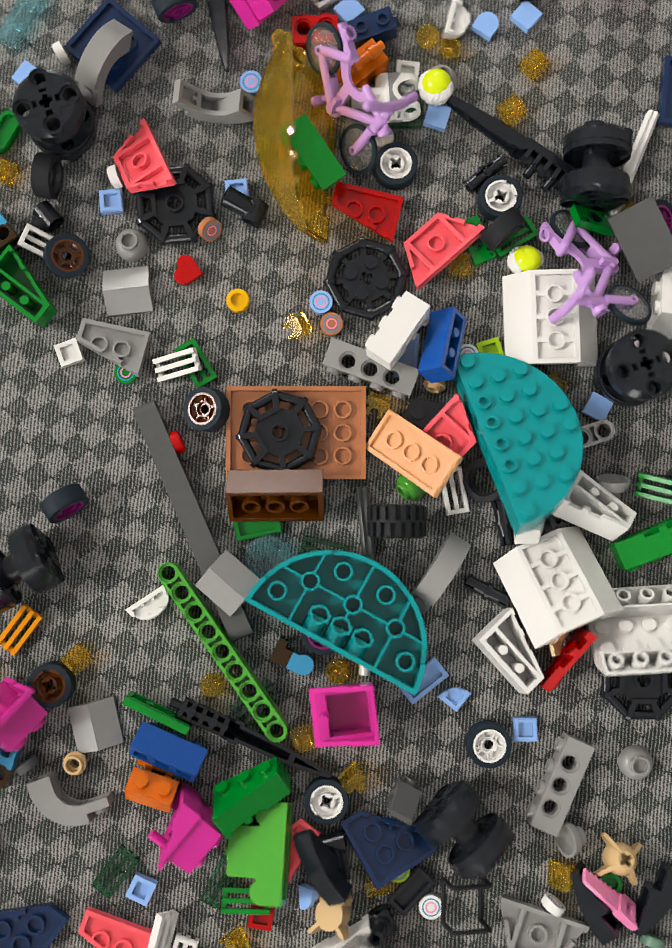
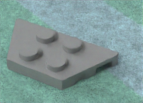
[499,894,590,948]

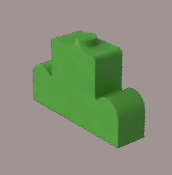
[225,801,293,908]

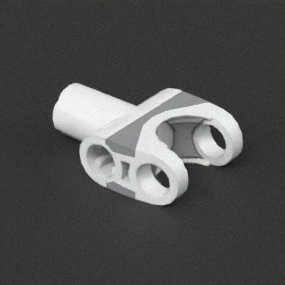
[351,72,421,123]

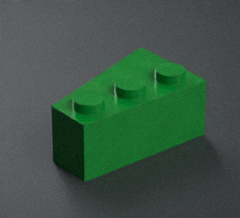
[281,113,346,193]
[0,244,58,329]
[608,517,672,572]
[212,756,291,840]

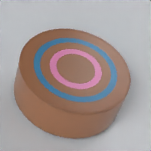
[198,217,222,242]
[320,312,343,337]

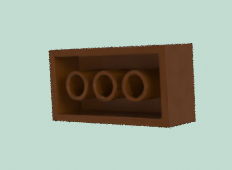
[225,469,324,522]

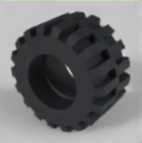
[367,504,427,538]

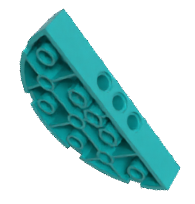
[453,353,583,536]
[244,550,427,696]

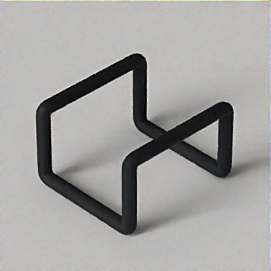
[441,877,493,936]

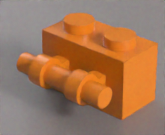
[337,38,389,88]
[125,759,182,813]

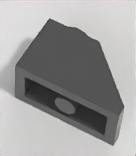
[386,775,422,825]

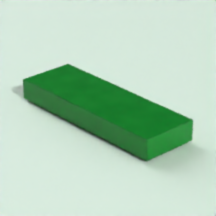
[122,691,193,735]

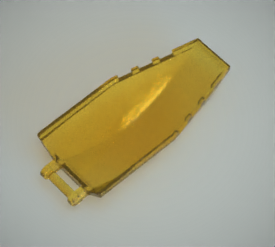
[254,29,335,244]

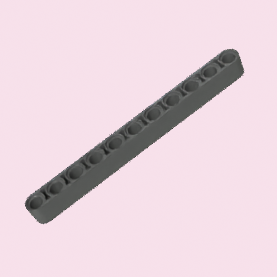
[133,399,254,642]

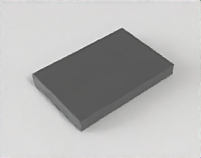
[607,196,672,283]

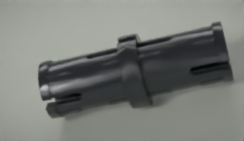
[463,154,507,194]
[490,499,514,547]
[463,574,510,609]

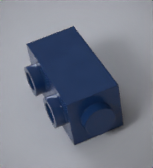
[347,6,399,50]

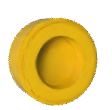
[226,289,250,313]

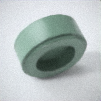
[639,932,665,948]

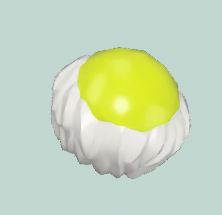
[418,68,454,106]
[507,245,544,274]

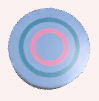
[240,71,263,96]
[310,290,333,315]

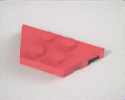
[113,118,177,193]
[404,212,485,291]
[422,393,477,457]

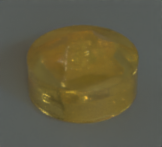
[416,24,440,49]
[438,38,462,59]
[325,659,350,684]
[199,673,224,698]

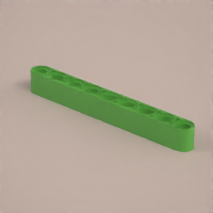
[157,562,289,742]

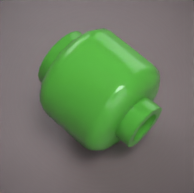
[396,474,427,501]

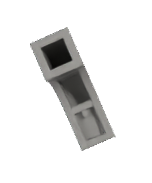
[75,19,133,108]
[172,79,258,124]
[410,532,471,615]
[26,770,115,826]

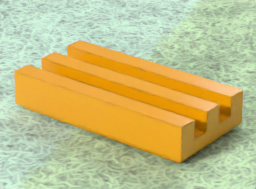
[0,604,44,656]

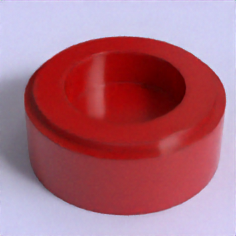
[169,430,187,454]

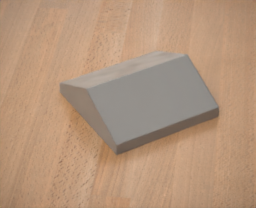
[102,266,154,317]
[195,549,260,617]
[68,696,125,753]

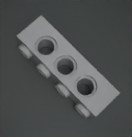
[322,338,419,400]
[525,731,595,837]

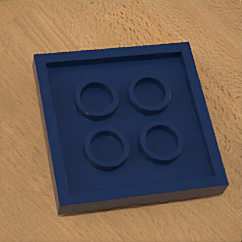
[64,0,162,93]

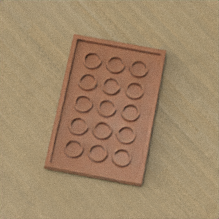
[226,386,366,480]

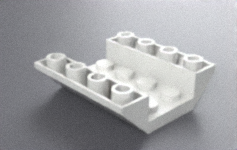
[502,269,598,367]
[493,526,624,649]
[585,584,672,676]

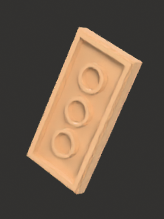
[366,409,463,498]

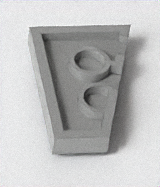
[76,318,151,378]

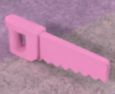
[582,868,637,931]

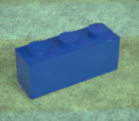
[418,306,467,383]
[129,721,208,783]

